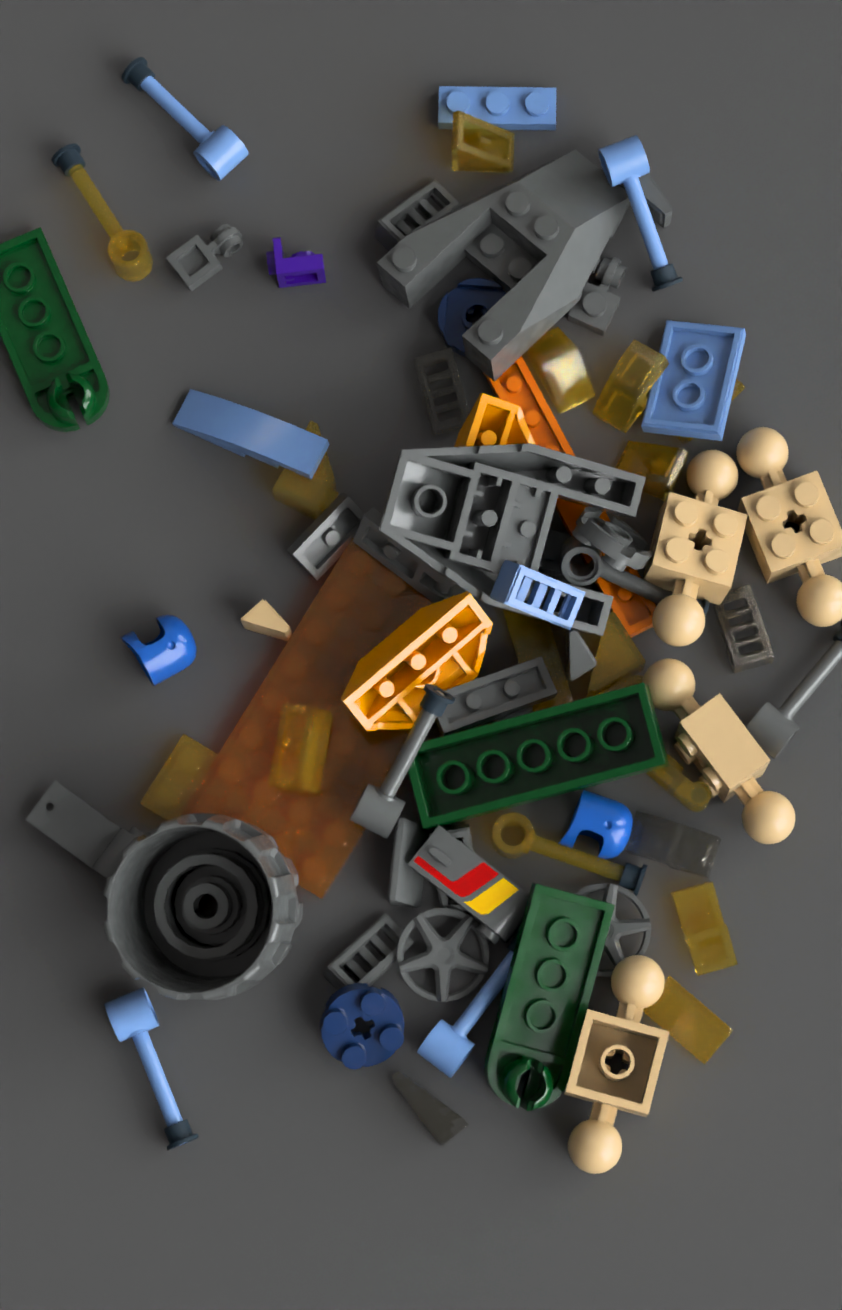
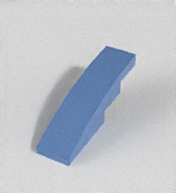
[172,389,330,480]

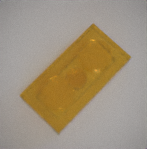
[140,734,220,821]

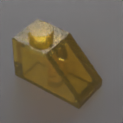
[272,420,339,520]

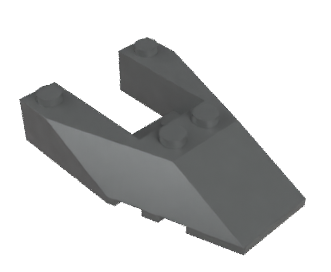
[377,149,630,382]
[379,443,646,636]

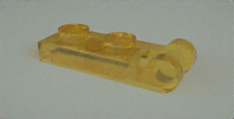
[645,754,712,813]

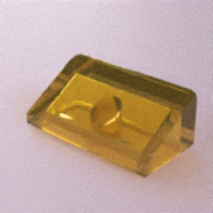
[269,705,332,793]
[643,976,733,1065]

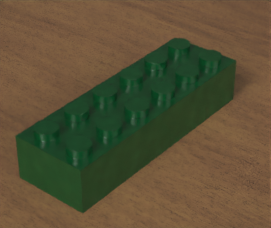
[408,682,670,829]

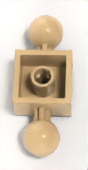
[736,427,842,627]
[643,450,748,647]
[642,658,795,844]
[564,955,670,1174]

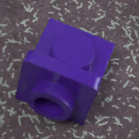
[266,237,326,288]

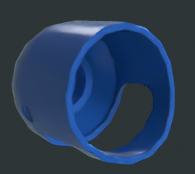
[120,614,197,686]
[558,789,633,859]

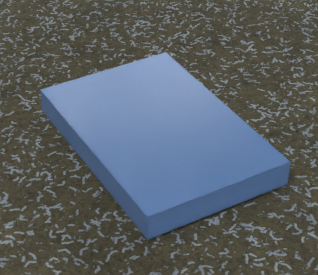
[641,320,746,441]

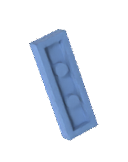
[438,86,556,130]

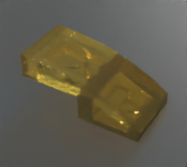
[593,339,669,434]
[671,881,738,976]

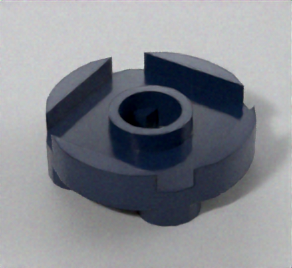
[438,278,506,357]
[320,983,405,1069]

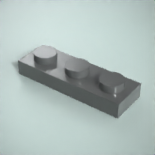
[435,656,557,737]

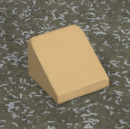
[241,599,292,641]

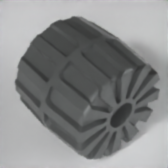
[103,813,304,1000]

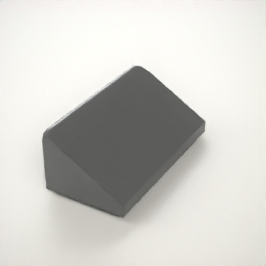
[564,629,597,681]
[388,818,429,908]

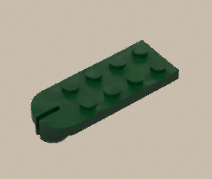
[0,227,110,432]
[484,882,615,1111]

